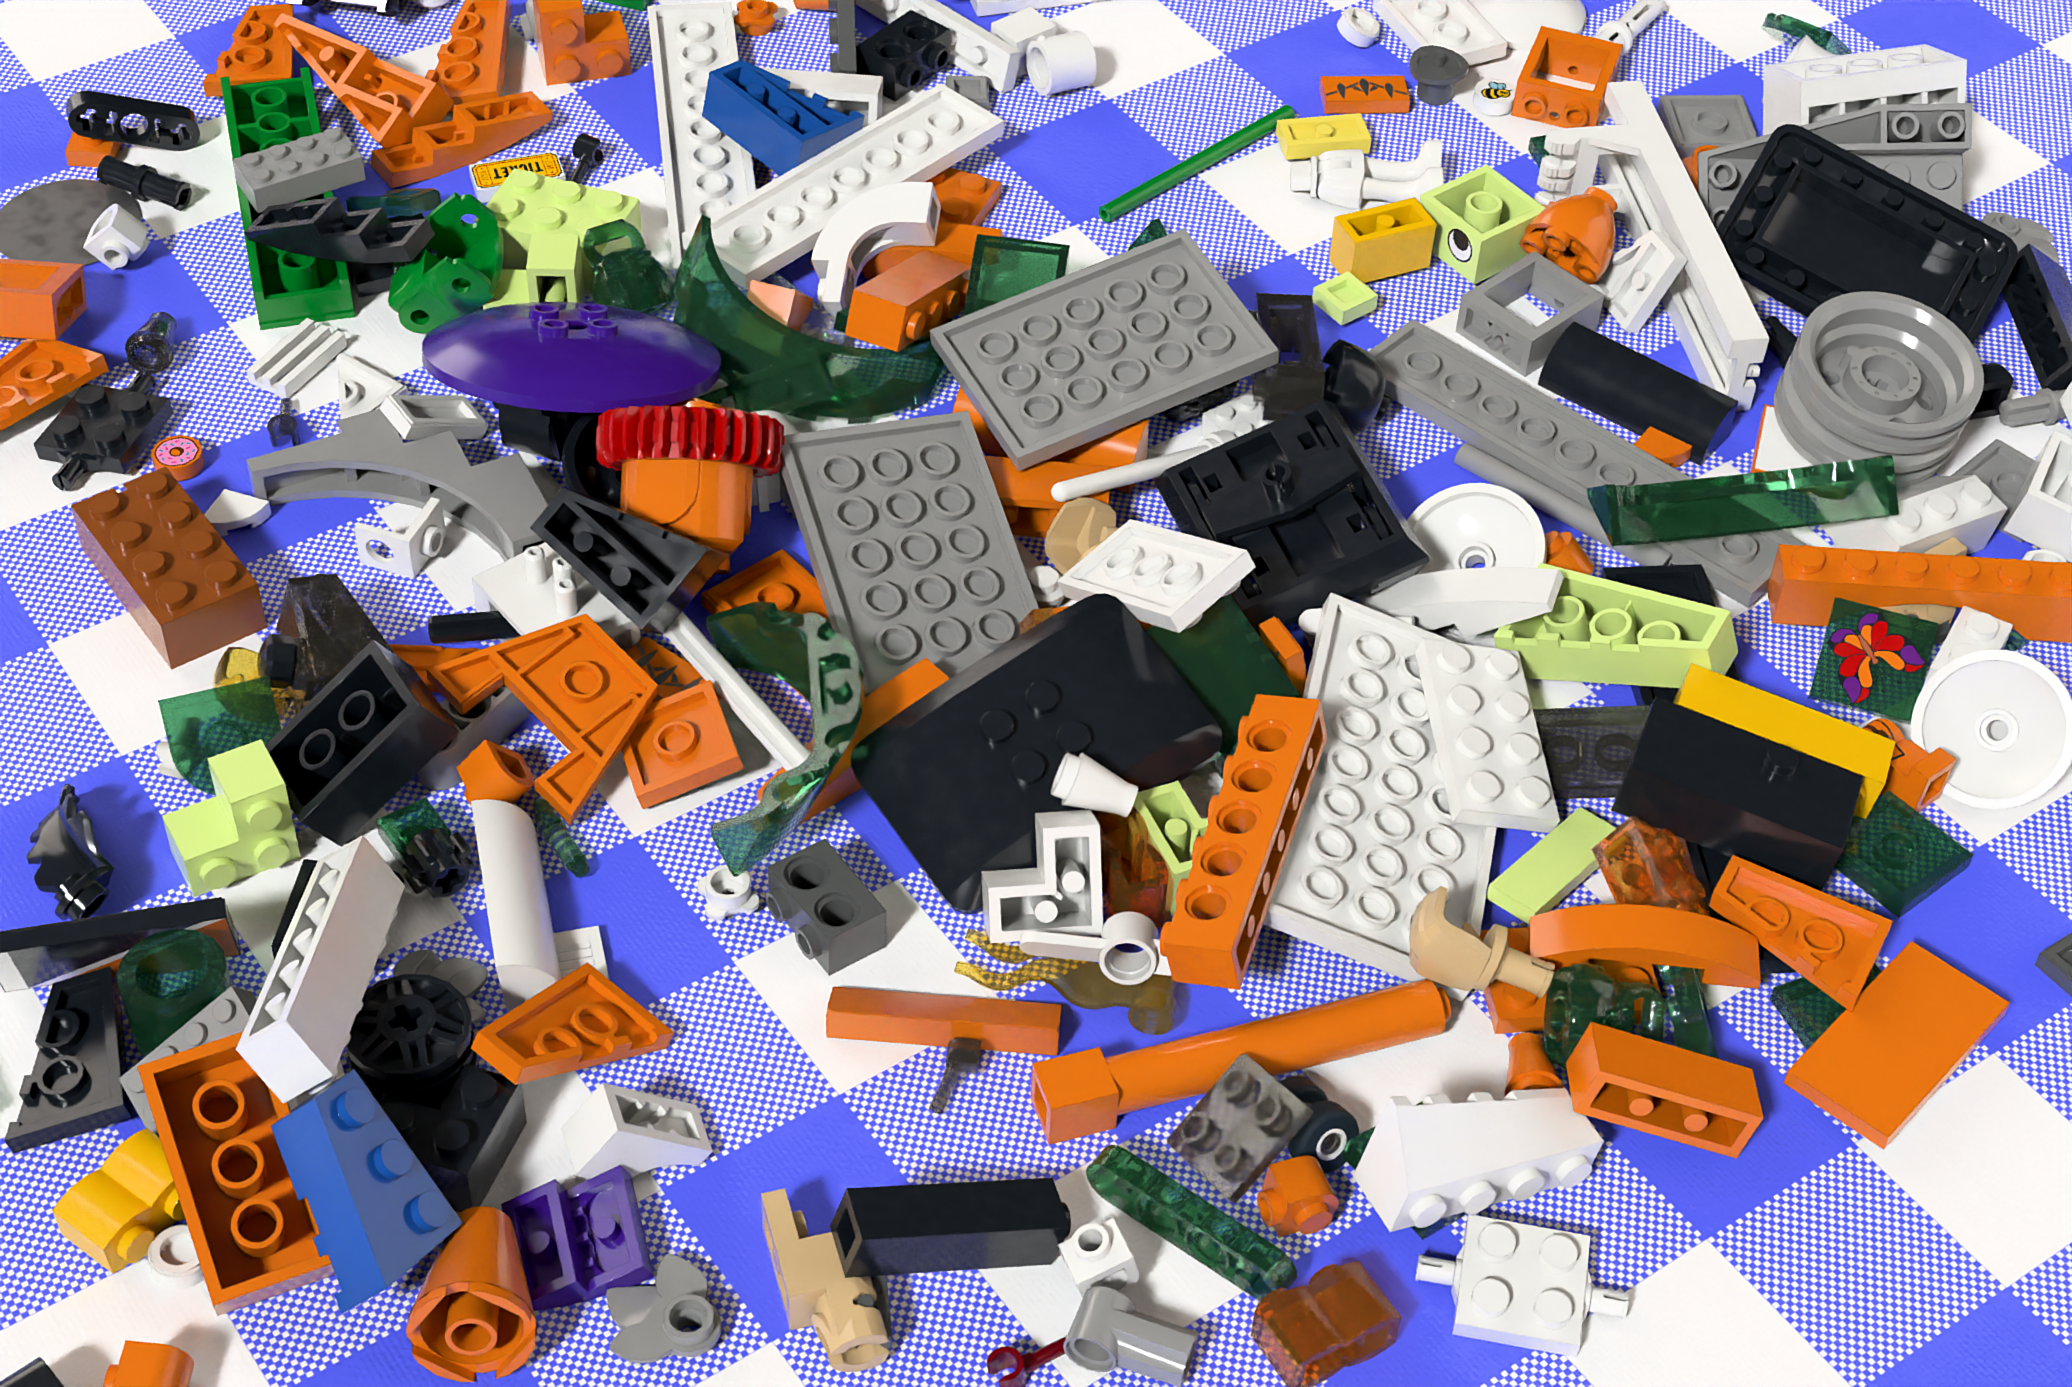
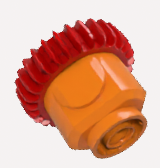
[596,404,785,575]

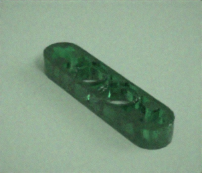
[1086,1145,1297,1304]

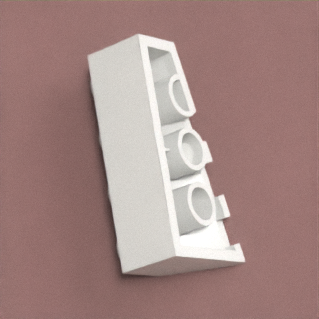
[1353,1088,1604,1232]

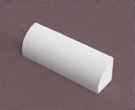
[471,799,561,1012]

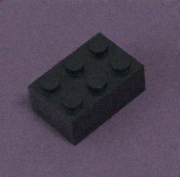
[265,640,459,847]

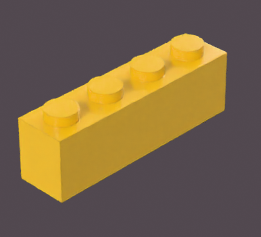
[1673,663,1896,819]

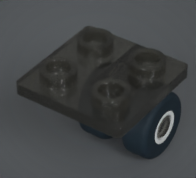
[1167,1053,1359,1203]

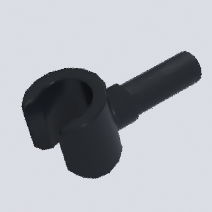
[569,133,604,184]

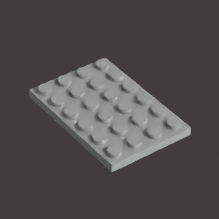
[930,228,1279,471]
[781,411,1043,704]

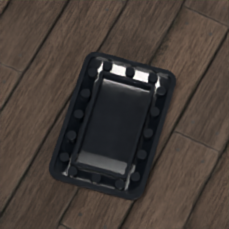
[1716,124,2019,345]
[851,593,1222,914]

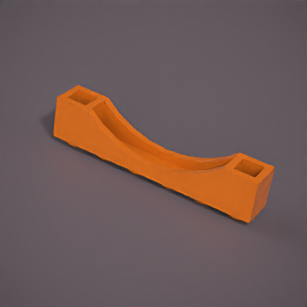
[1767,544,2072,643]

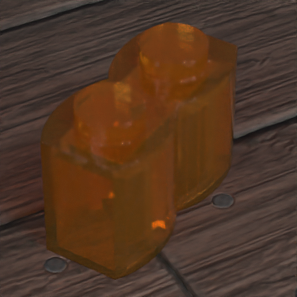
[1092,807,1168,929]
[1250,1261,1401,1387]

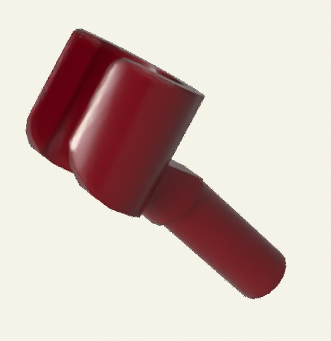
[987,1337,1066,1387]

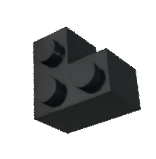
[378,1063,527,1212]

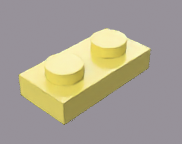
[1276,113,1372,160]

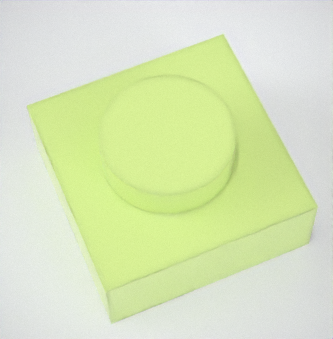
[1312,271,1378,326]

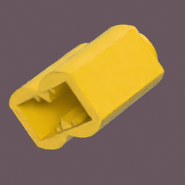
[52,1128,185,1274]

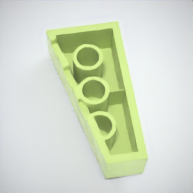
[1493,563,1738,688]

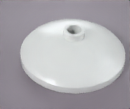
[1468,0,1586,51]
[1407,483,1547,626]
[1911,649,2072,809]

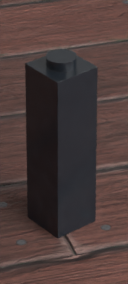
[830,1178,1071,1278]

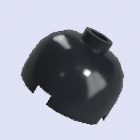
[1304,339,1390,435]

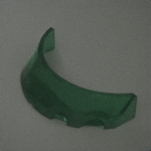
[674,214,948,424]
[1587,455,1899,547]
[706,602,865,877]

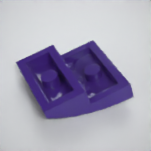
[501,1165,654,1311]

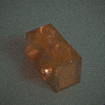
[1592,816,1711,917]

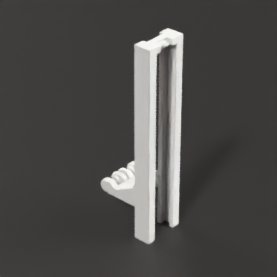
[1534,80,1769,411]

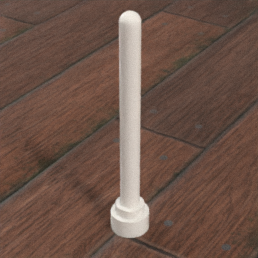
[1051,430,1236,502]

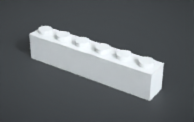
[236,835,405,1104]

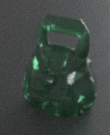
[582,219,678,314]
[1543,961,1666,1071]

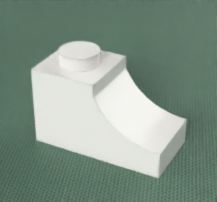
[561,1083,713,1179]

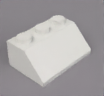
[1815,475,2008,555]

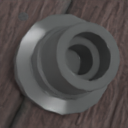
[1409,45,1469,106]

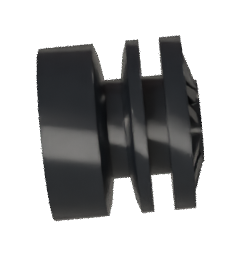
[346,974,480,1110]

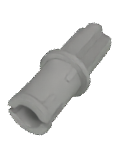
[1999,388,2066,427]

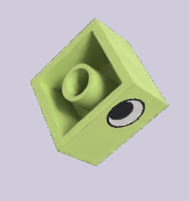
[1419,165,1545,285]

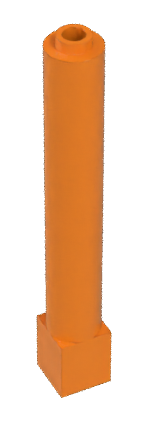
[1030,978,1451,1145]

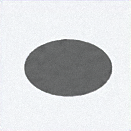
[0,179,141,266]

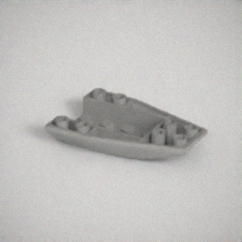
[1698,103,1972,230]

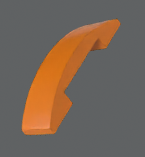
[1529,904,1761,989]

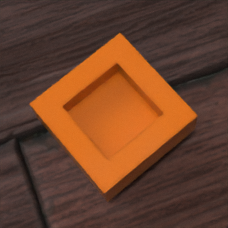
[65,132,122,167]

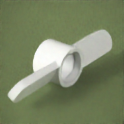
[1019,911,1171,985]

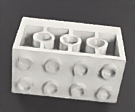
[1763,44,1967,164]

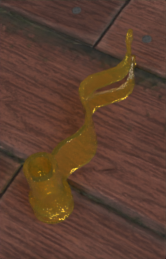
[954,929,1178,1035]

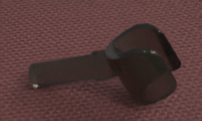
[267,398,301,447]
[929,1037,981,1114]

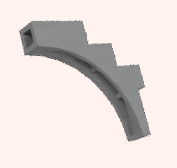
[246,409,548,561]

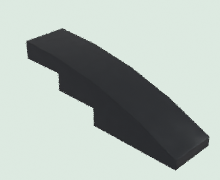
[244,197,435,263]

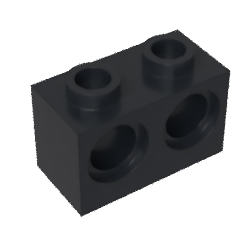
[856,10,951,101]

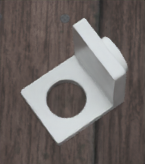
[354,497,446,579]

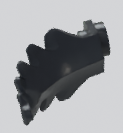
[26,783,114,921]

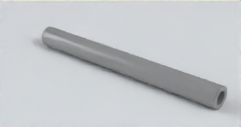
[1454,443,1673,566]

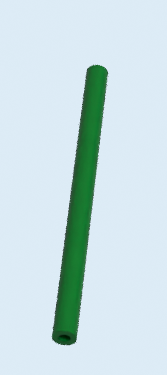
[1098,105,1295,223]

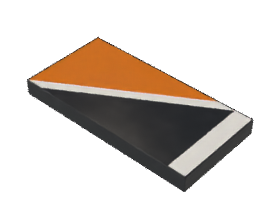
[0,897,241,992]

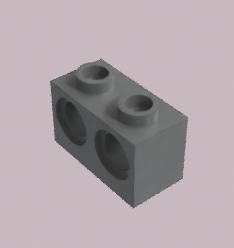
[765,839,886,976]

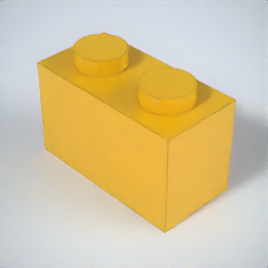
[1329,197,1437,283]

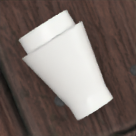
[1051,753,1138,818]

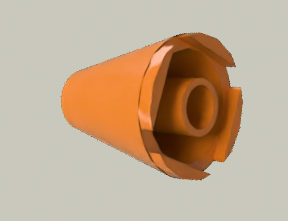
[406,1206,537,1382]

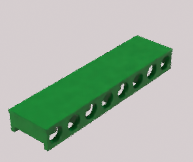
[220,67,355,330]

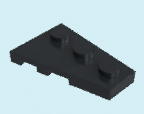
[4,966,132,1154]

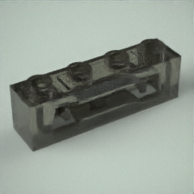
[1248,293,1325,421]

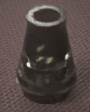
[125,312,177,374]

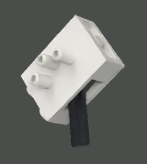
[428,542,641,652]

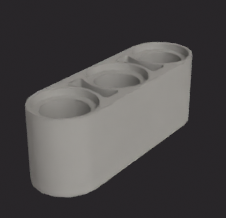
[416,685,531,790]

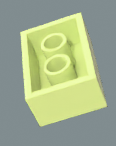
[474,168,643,296]

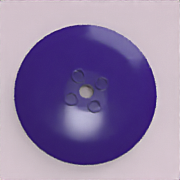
[422,302,721,413]

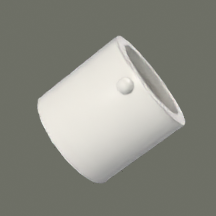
[1026,30,1097,98]

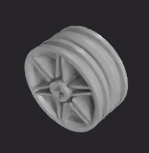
[1774,291,1984,489]

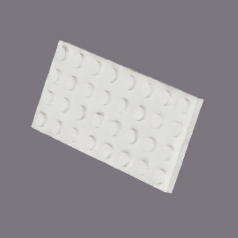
[1263,593,1497,1001]

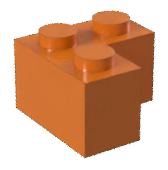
[533,0,631,86]

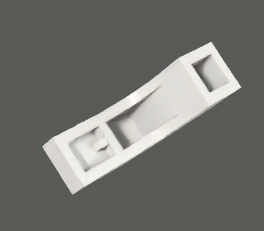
[811,182,941,325]

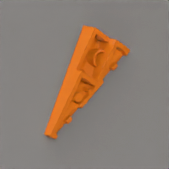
[274,13,454,149]

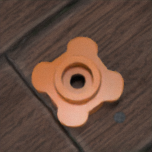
[734,0,778,36]

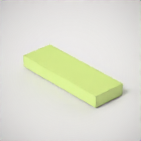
[1486,807,1625,925]

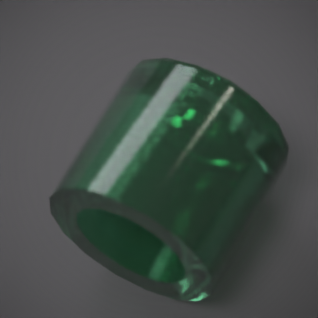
[117,929,232,1057]

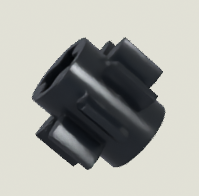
[400,828,474,898]

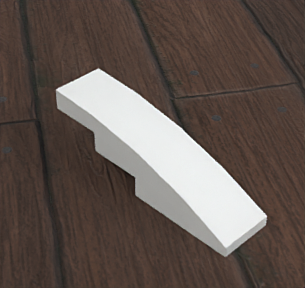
[1357,567,1564,638]

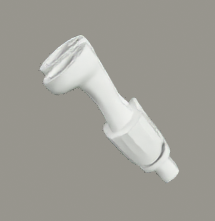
[1290,140,1443,210]

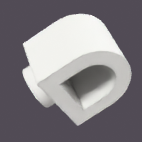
[83,204,149,270]
[1058,1218,1139,1298]

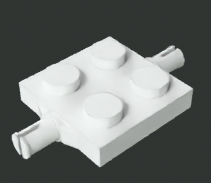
[1415,1214,1629,1357]

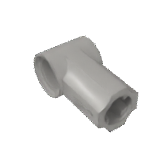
[1063,1286,1199,1387]

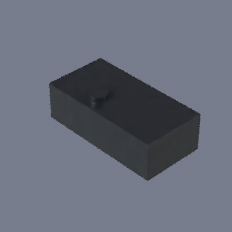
[1611,696,1863,891]

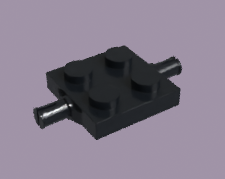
[34,371,174,491]

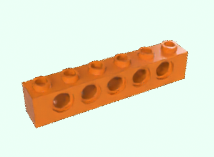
[1160,694,1328,990]

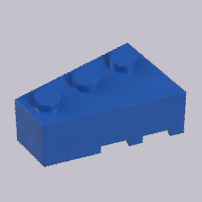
[702,59,865,176]
[271,1069,463,1314]

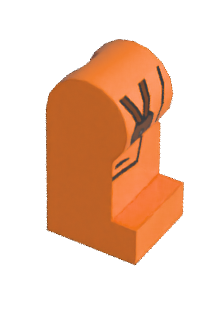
[1862,718,1956,817]

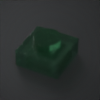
[376,797,452,870]

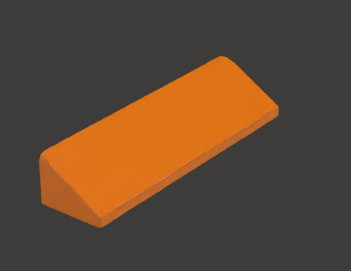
[826,987,1061,1056]

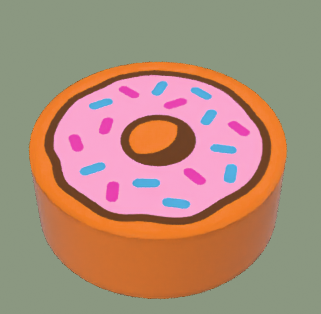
[151,435,205,481]

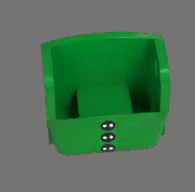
[388,192,504,334]

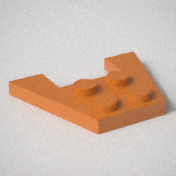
[426,614,658,826]

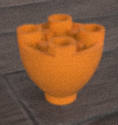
[1519,187,1618,284]

